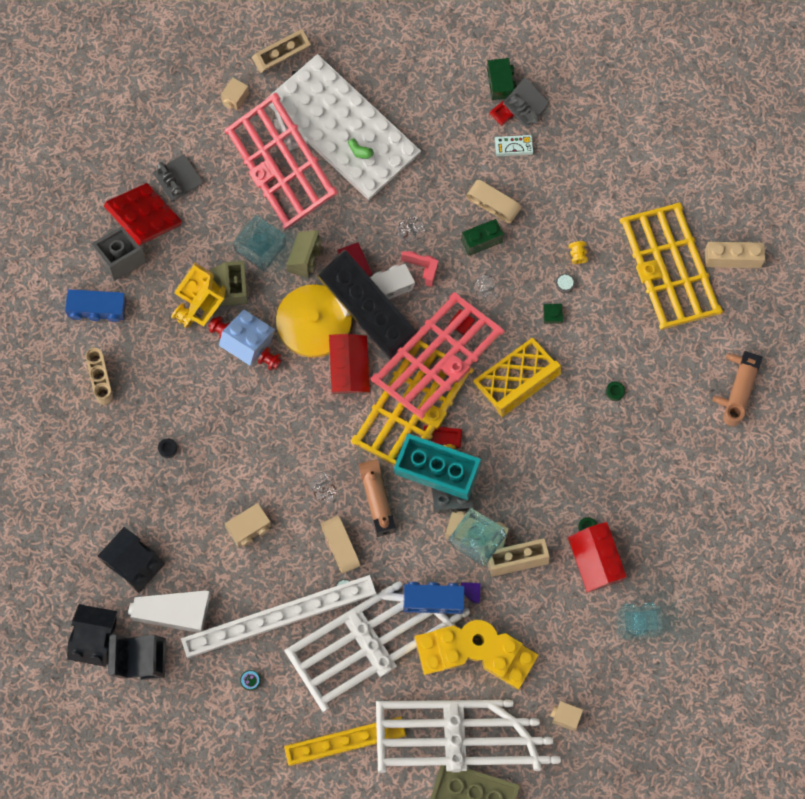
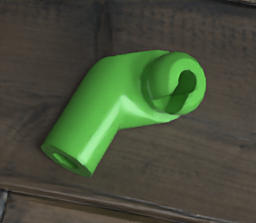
[348,138,374,159]

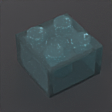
[233,215,287,271]
[448,508,507,567]
[616,603,662,639]

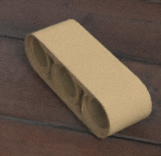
[466,180,521,224]
[86,348,113,405]
[320,515,360,574]

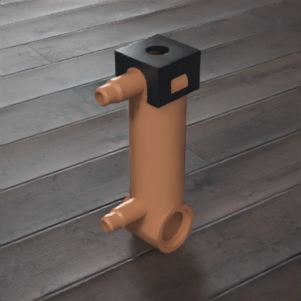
[712,351,763,426]
[358,459,396,537]

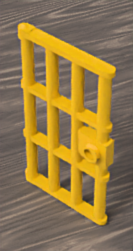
[619,202,723,330]
[350,340,473,466]

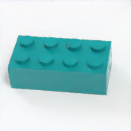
[394,433,482,500]

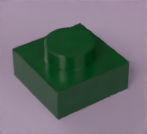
[543,304,563,324]

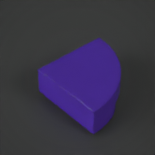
[461,582,481,604]

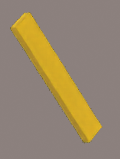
[284,716,406,766]

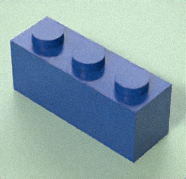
[65,289,126,322]
[403,582,464,614]

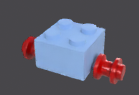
[208,310,282,371]

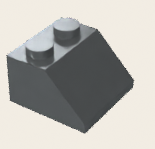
[91,226,146,281]

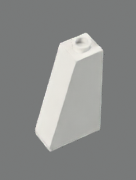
[128,591,211,633]

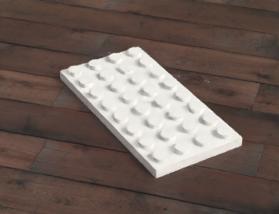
[265,54,421,200]

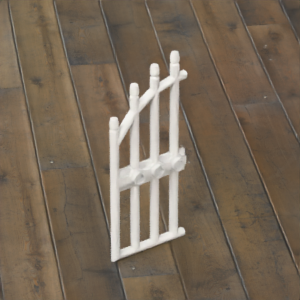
[284,581,470,713]
[376,700,561,773]

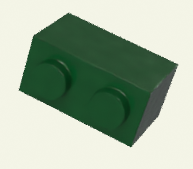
[487,58,517,101]
[461,219,504,256]

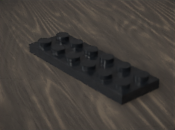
[317,250,417,360]

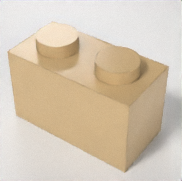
[225,503,271,547]

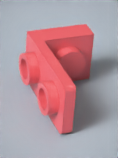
[401,251,439,287]

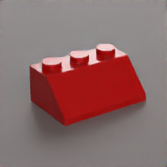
[329,334,370,394]
[568,522,627,593]

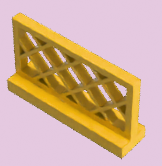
[473,337,561,417]

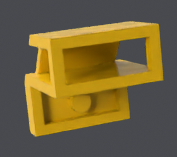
[174,263,226,327]

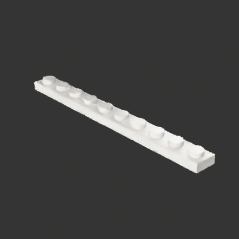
[181,575,376,659]

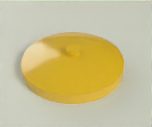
[276,284,352,358]

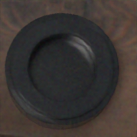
[158,438,178,458]

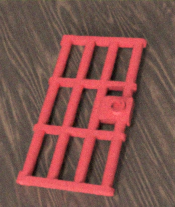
[224,93,339,230]
[370,292,505,419]

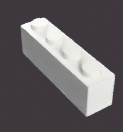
[336,264,415,317]

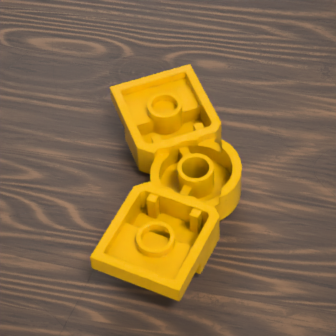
[414,620,538,690]

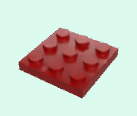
[104,183,182,246]

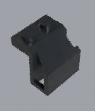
[98,527,165,593]
[67,604,117,667]
[108,635,166,680]

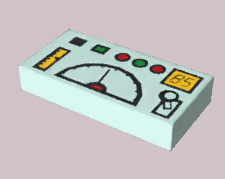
[495,135,533,156]

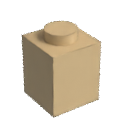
[221,77,249,110]
[550,701,583,732]

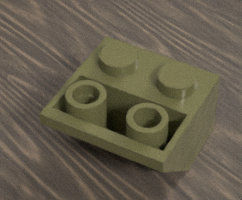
[286,230,322,278]
[208,261,248,306]

